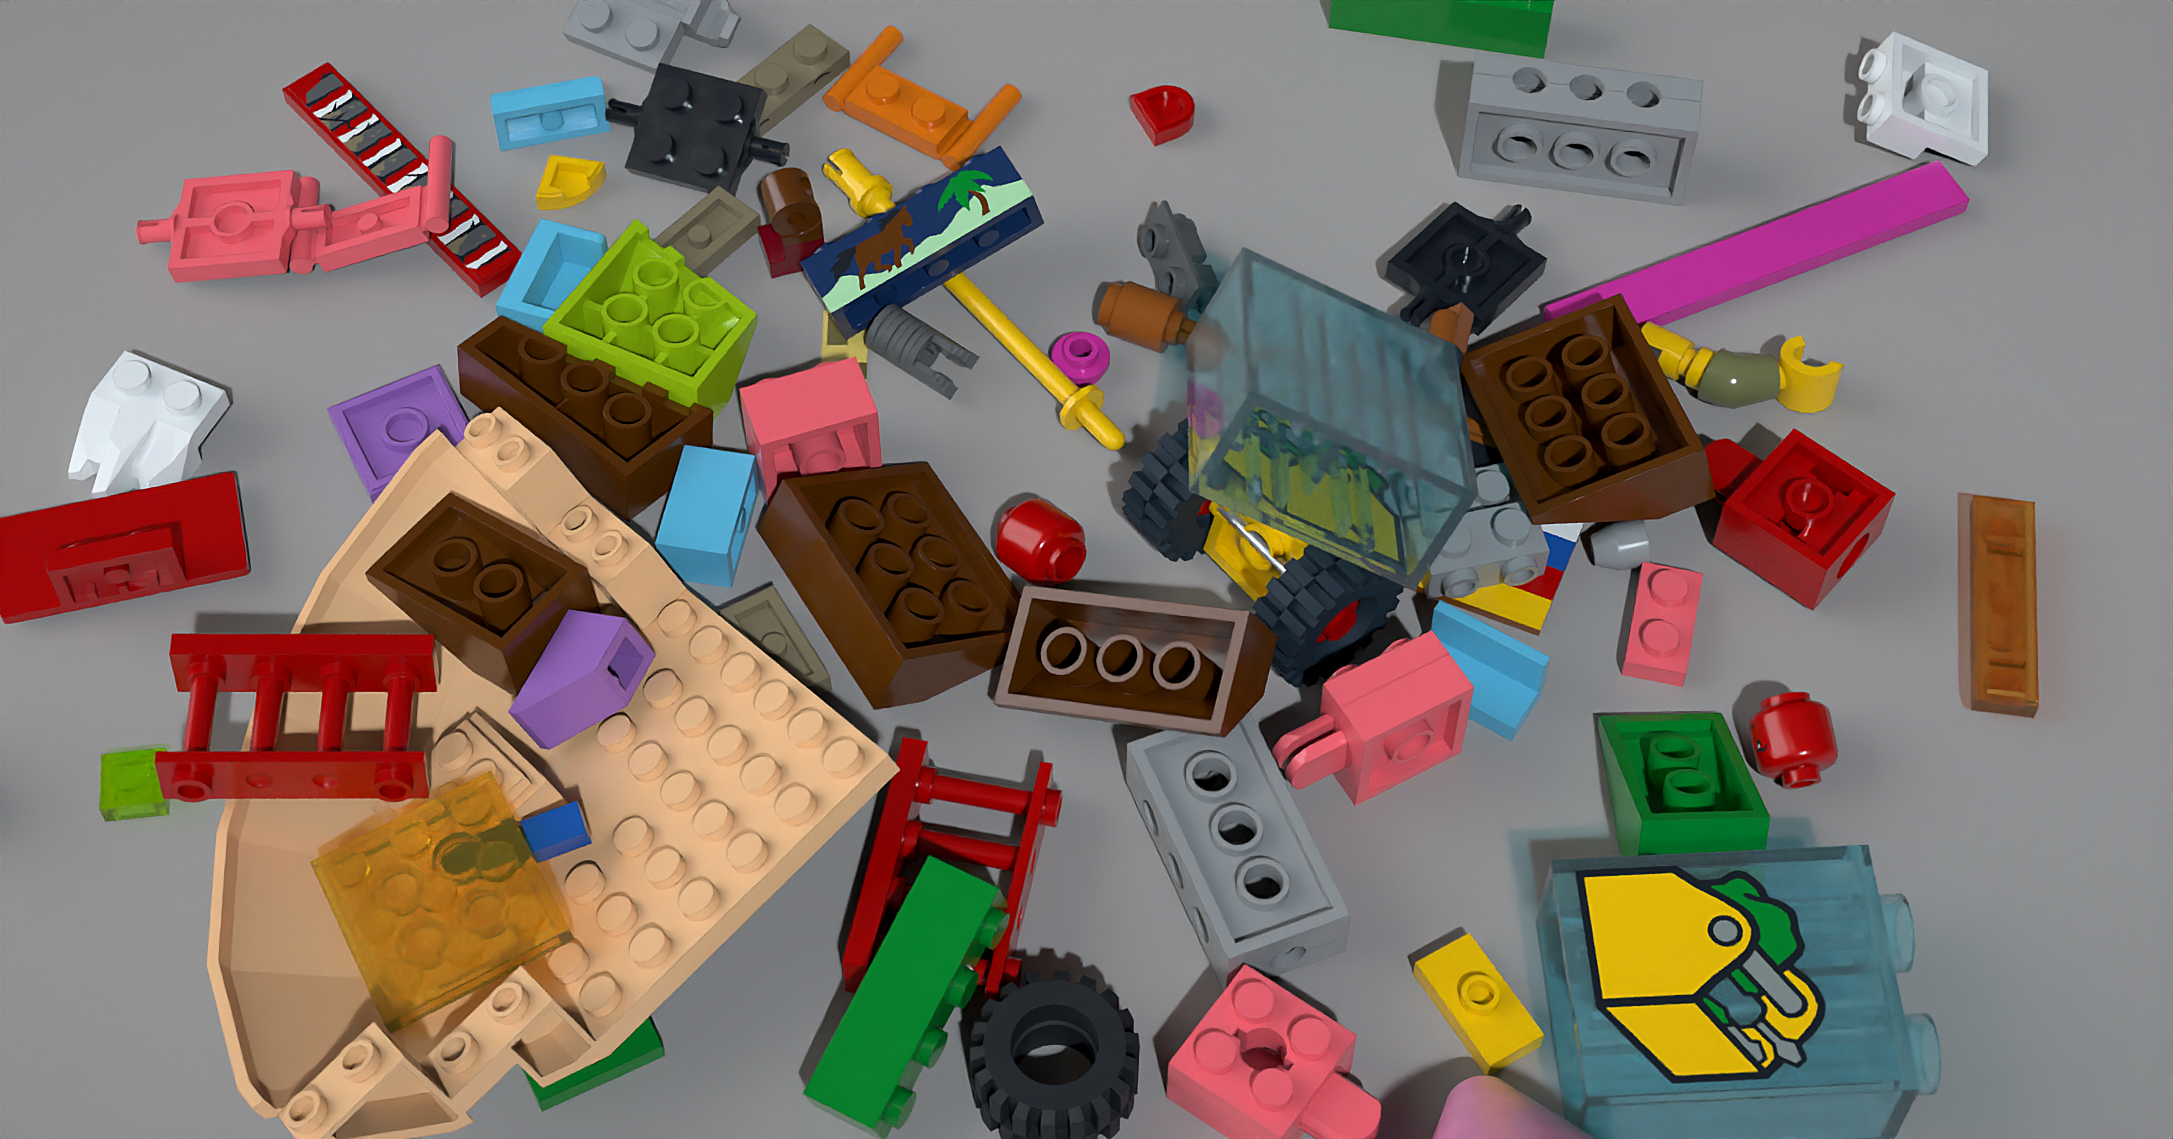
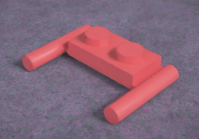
[289,135,453,274]

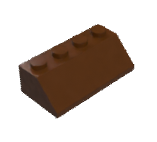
[993,585,1277,738]

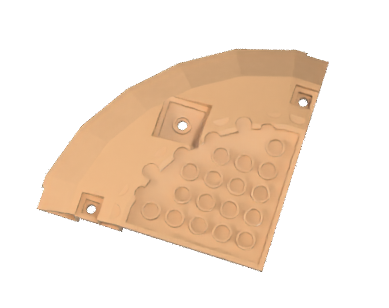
[207,407,900,1139]

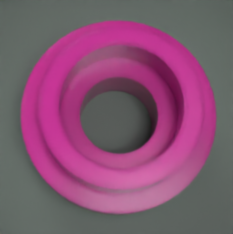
[1052,332,1110,388]

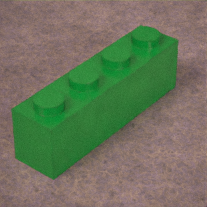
[1329,0,1554,59]
[802,855,1010,1139]

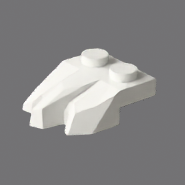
[68,351,230,499]

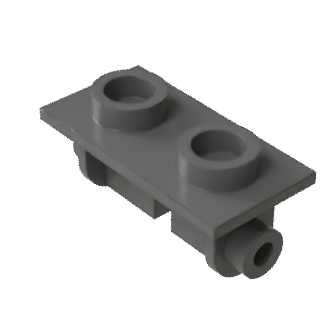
[1140,200,1224,314]

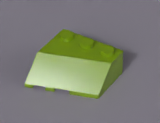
[542,218,758,421]

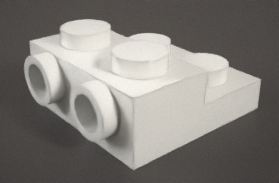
[1857,31,1988,167]

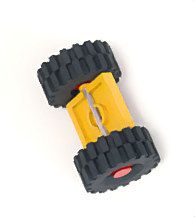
[1122,406,1404,688]

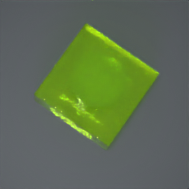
[99,748,170,822]

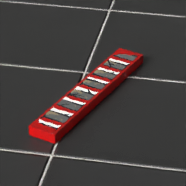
[282,62,522,298]

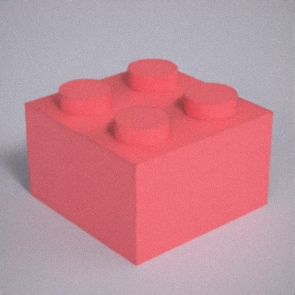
[739,356,882,509]

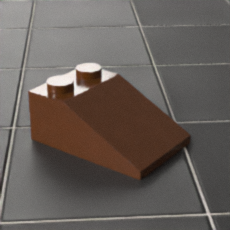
[365,493,601,697]

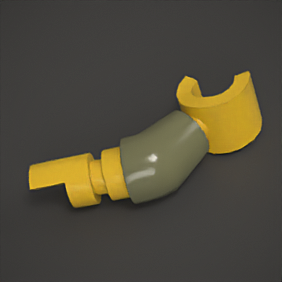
[1641,321,1844,413]

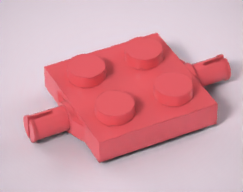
[136,169,332,283]

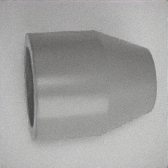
[1589,520,1651,571]

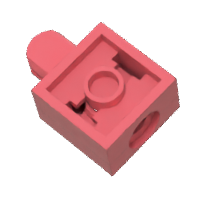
[1272,630,1474,806]
[1166,964,1381,1139]

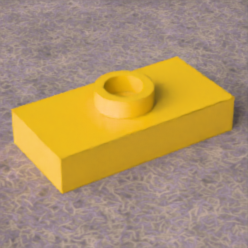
[1413,933,1545,1076]

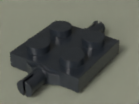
[605,62,790,197]
[1385,201,1548,336]

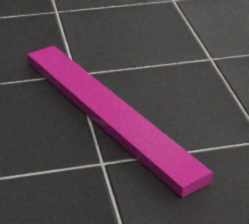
[1543,160,1970,329]

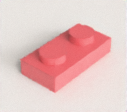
[1621,562,1703,687]

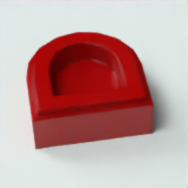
[1130,85,1195,147]

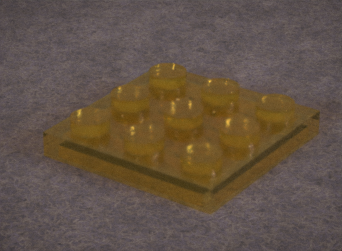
[310,771,575,1034]

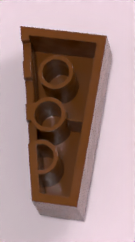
[457,316,713,522]

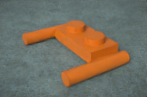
[823,25,1022,172]

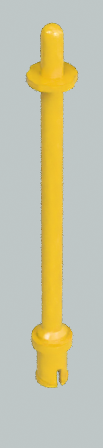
[823,148,1125,451]

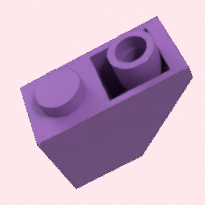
[508,609,656,750]

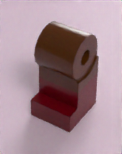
[757,167,824,279]

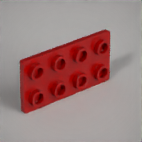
[0,472,250,624]

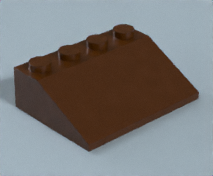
[1460,293,1716,525]
[757,462,1021,710]

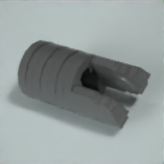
[866,304,980,400]

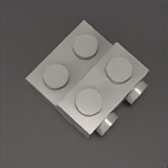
[1393,463,1550,599]

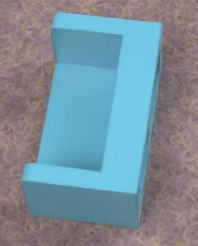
[496,218,608,334]
[655,445,760,588]

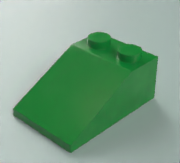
[1598,713,1771,882]

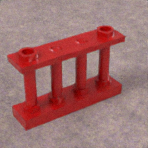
[154,634,439,803]
[842,737,1063,1003]

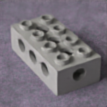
[1458,52,1703,206]
[1126,711,1351,991]

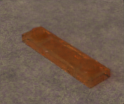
[1969,495,2039,718]

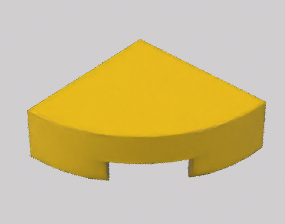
[536,154,607,210]

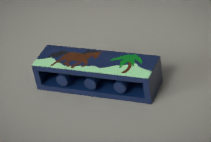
[800,146,1045,340]

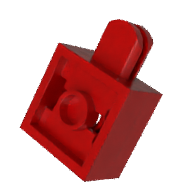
[1704,428,1896,611]

